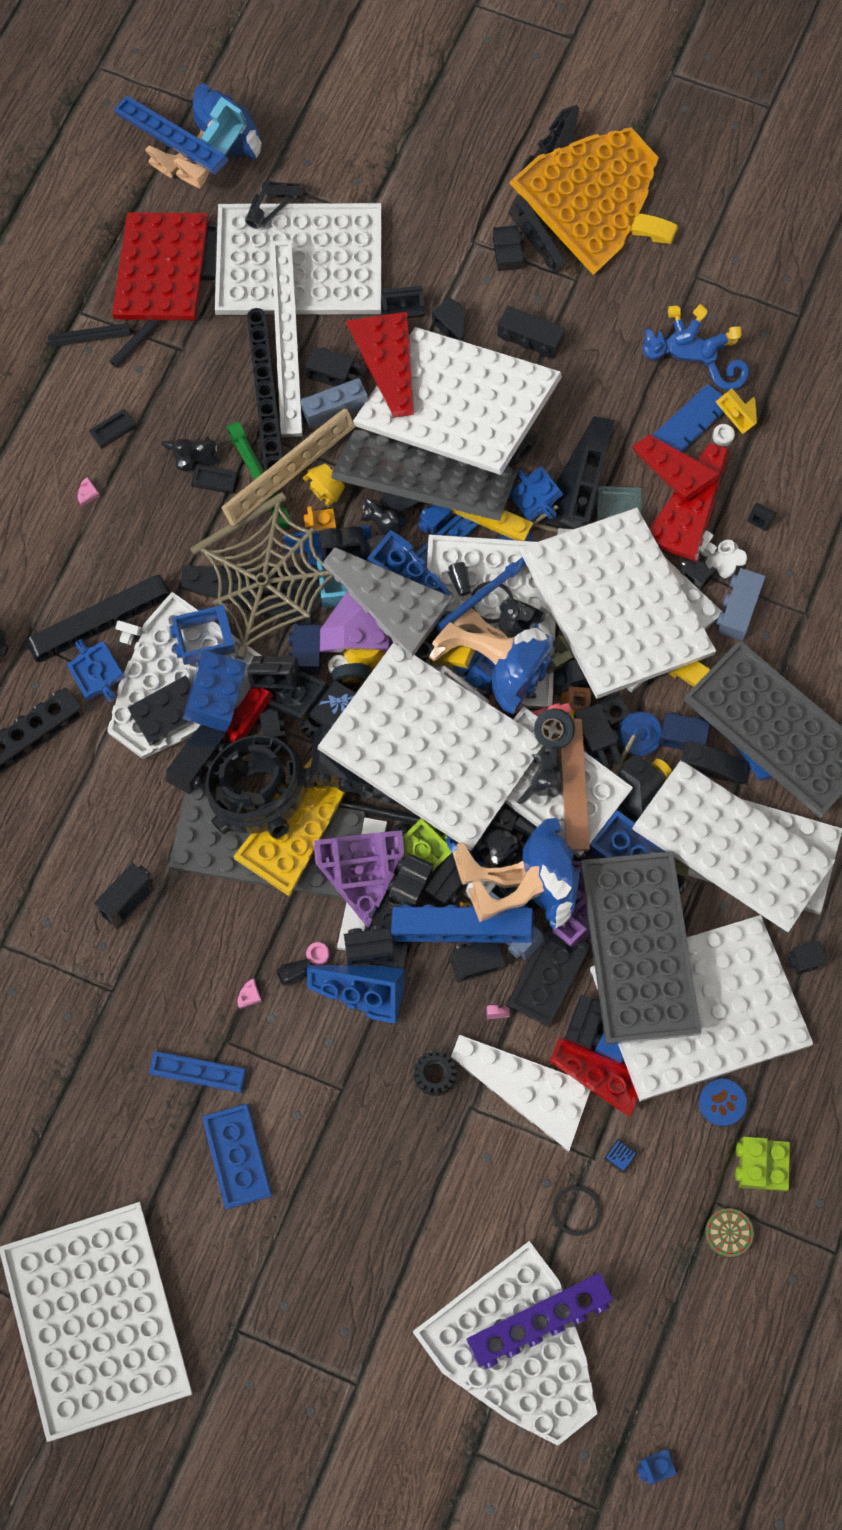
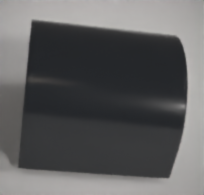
[747,502,776,531]

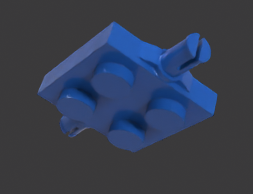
[510,466,563,521]
[66,639,125,702]

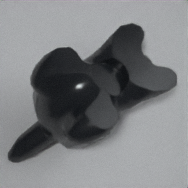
[161,436,218,472]
[360,498,406,536]
[517,746,561,804]

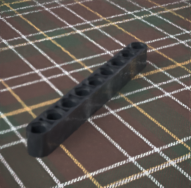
[247,308,283,471]

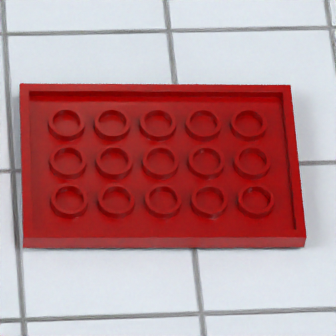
[112,212,209,321]

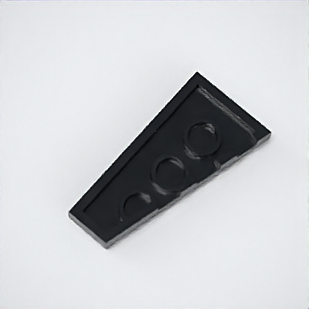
[508,195,566,273]

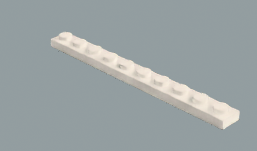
[271,240,303,438]

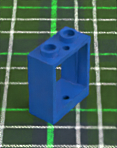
[170,605,236,665]

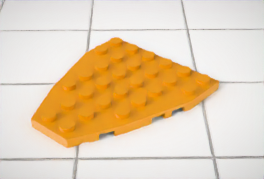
[510,127,659,275]

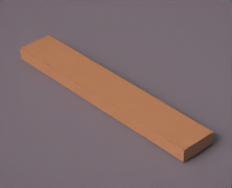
[559,719,590,851]

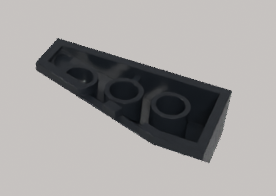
[521,105,579,171]

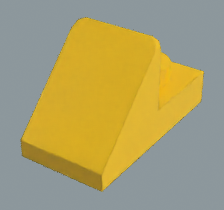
[716,388,757,434]

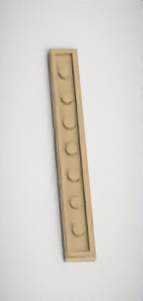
[222,409,355,526]

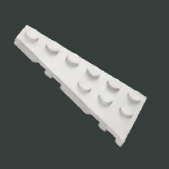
[451,1035,590,1152]

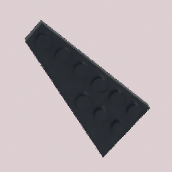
[181,566,313,625]

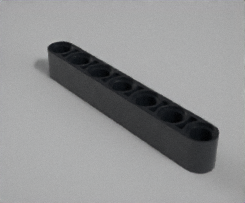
[26,575,171,662]

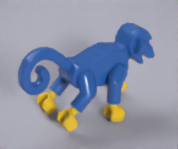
[642,304,749,391]

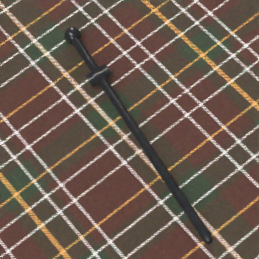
[338,799,589,861]

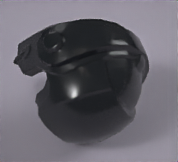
[499,598,546,638]
[476,826,521,868]

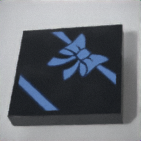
[310,681,356,725]

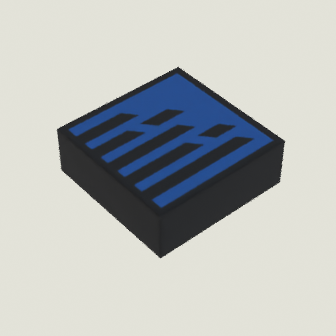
[604,1139,637,1173]

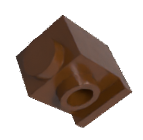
[561,687,591,710]

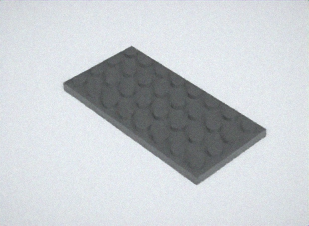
[331,430,518,521]
[683,640,842,818]
[169,784,365,899]
[580,851,702,1045]

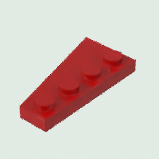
[633,434,720,502]
[549,1038,638,1117]

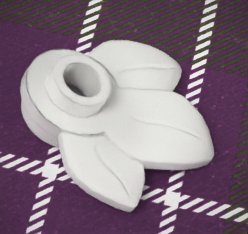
[705,540,747,578]

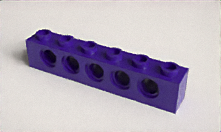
[466,1273,613,1370]

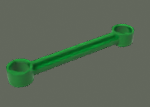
[226,421,292,530]

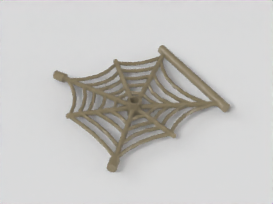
[190,492,334,660]

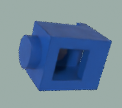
[418,505,451,535]

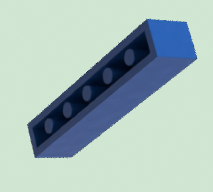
[391,905,534,943]

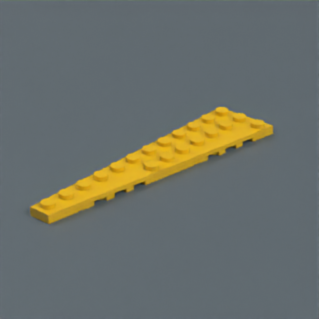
[234,758,346,897]

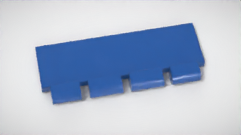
[652,384,724,452]

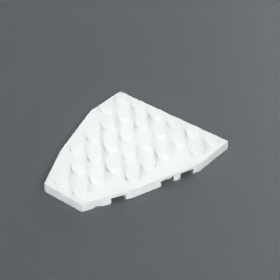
[107,592,262,759]
[413,1241,597,1446]

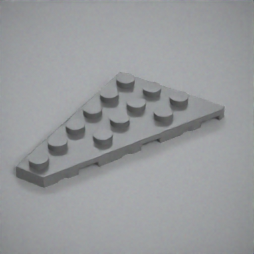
[324,548,452,658]

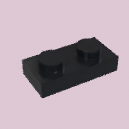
[262,181,305,199]

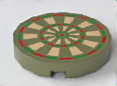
[705,1208,754,1258]

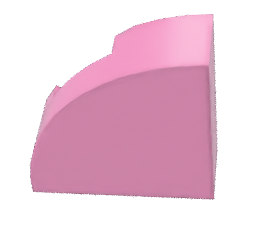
[78,477,100,507]
[238,979,262,1009]
[486,1005,510,1020]

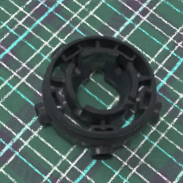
[205,735,317,838]

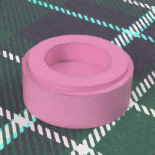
[306,942,330,965]

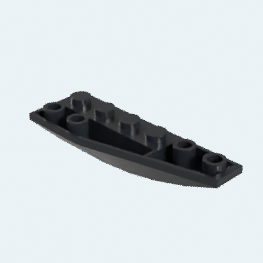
[545,416,614,529]

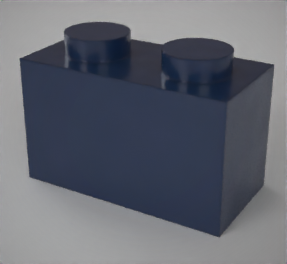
[288,625,321,675]
[659,712,710,750]

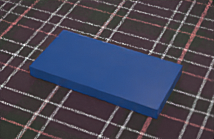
[202,1103,272,1210]

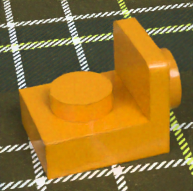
[304,506,336,531]

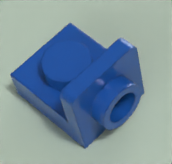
[464,653,495,688]
[637,1449,677,1485]

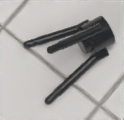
[245,181,290,229]

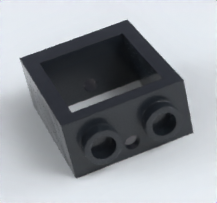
[94,862,155,929]

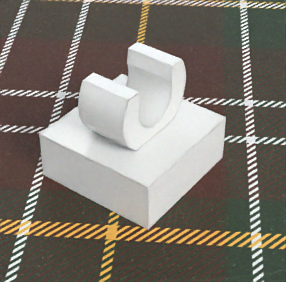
[698,530,717,557]
[115,621,142,645]

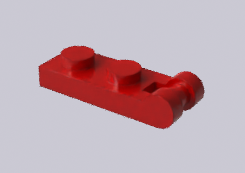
[221,688,273,743]

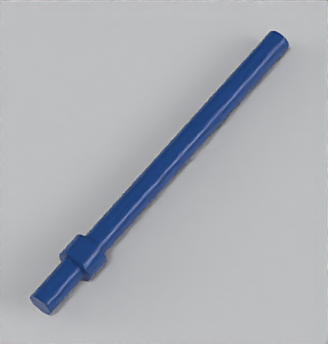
[436,557,526,632]

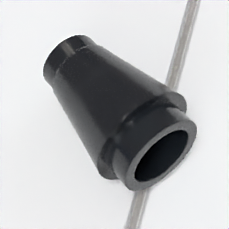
[448,562,471,596]
[276,958,311,986]

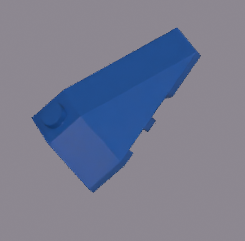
[366,530,451,596]
[307,965,404,1023]

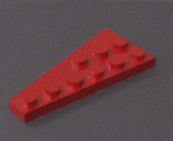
[346,312,414,418]
[649,443,729,561]

